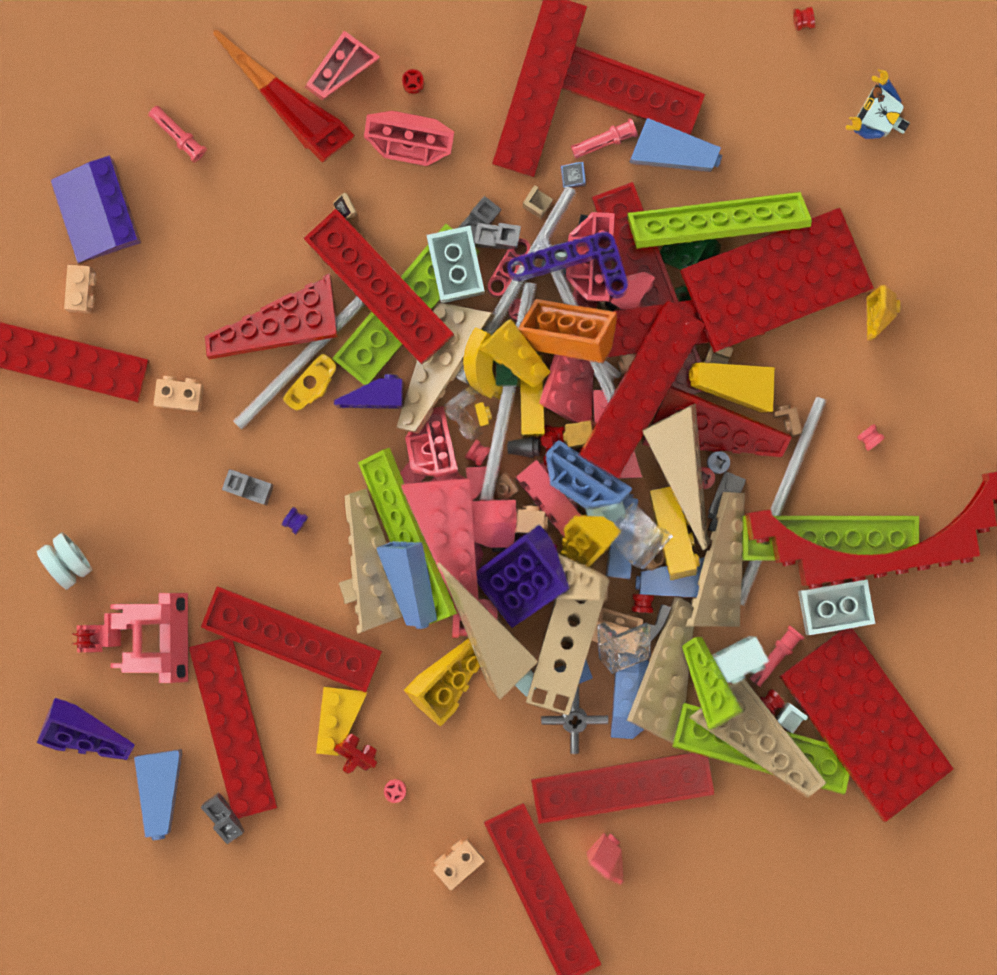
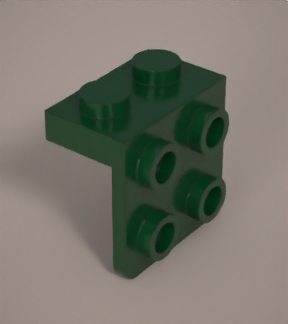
[660,239,722,270]

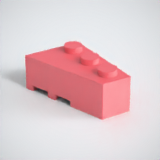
[305,31,380,101]

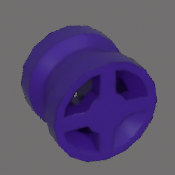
[281,507,308,535]

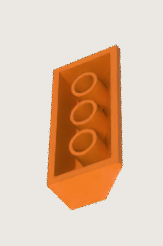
[518,299,617,363]

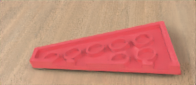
[539,288,597,423]
[401,479,479,609]

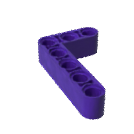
[508,232,628,299]

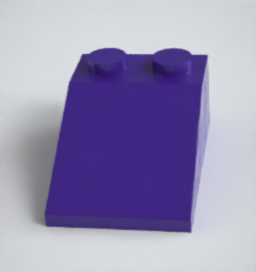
[334,374,404,409]

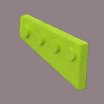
[682,637,743,729]

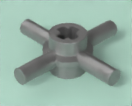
[541,687,608,754]

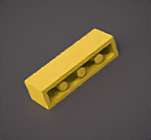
[650,487,700,581]

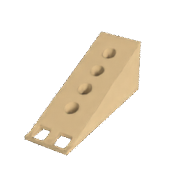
[643,403,711,550]
[437,563,538,700]
[526,579,610,716]

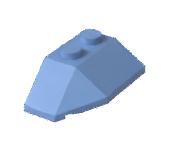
[546,440,632,509]
[610,649,649,739]

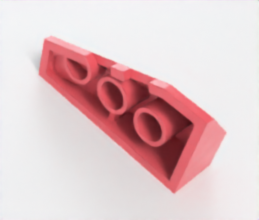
[471,500,517,548]
[586,833,624,885]

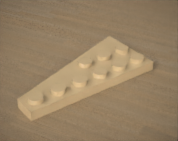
[514,533,606,600]
[627,597,694,744]

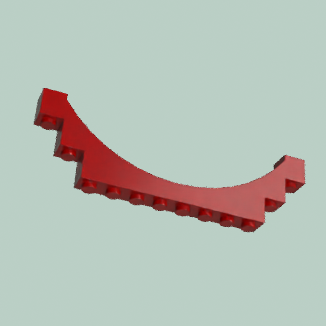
[745,472,997,589]

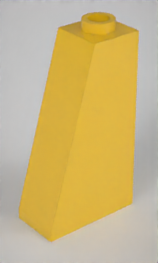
[520,352,544,437]
[689,362,775,413]

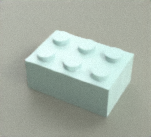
[427,226,485,304]
[798,580,875,635]
[712,636,769,684]

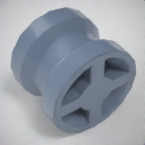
[707,451,730,474]

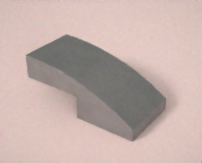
[458,196,502,240]
[474,223,521,249]
[222,469,274,506]
[640,605,671,646]
[201,793,244,844]

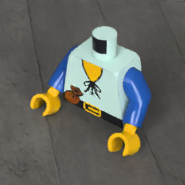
[845,69,910,139]

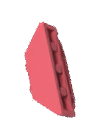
[364,111,454,166]
[566,212,615,302]
[405,406,458,477]

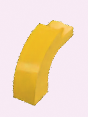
[463,327,514,400]

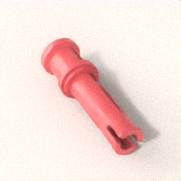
[148,105,207,163]
[571,118,638,159]
[749,625,805,687]

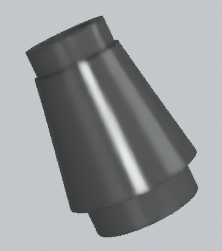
[507,436,541,458]

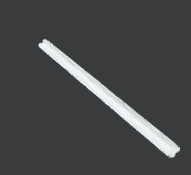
[456,187,576,383]
[538,237,616,403]
[233,267,396,429]
[480,282,537,501]
[741,397,827,606]

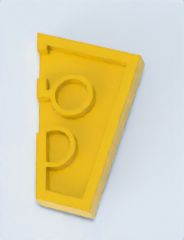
[316,686,368,756]

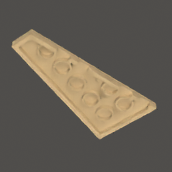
[397,302,495,434]
[345,489,403,634]
[686,492,745,627]
[689,679,826,798]

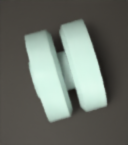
[37,532,92,590]

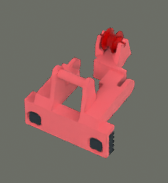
[72,593,188,683]

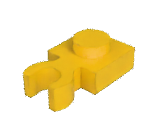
[475,402,492,427]

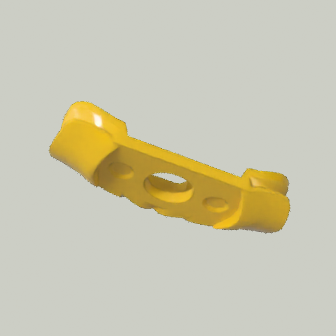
[283,354,336,411]

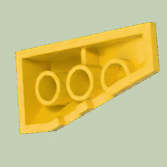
[867,286,900,341]
[560,516,621,568]
[404,638,480,727]

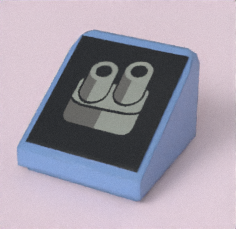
[561,162,586,188]

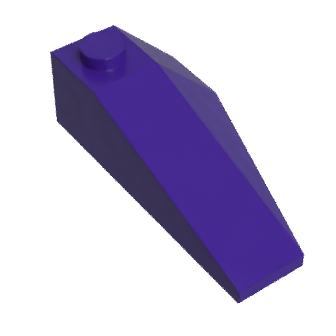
[37,698,134,760]

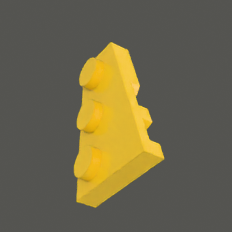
[478,320,550,387]

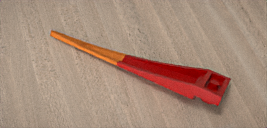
[213,30,355,163]

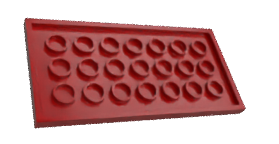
[680,207,874,353]
[779,628,954,822]

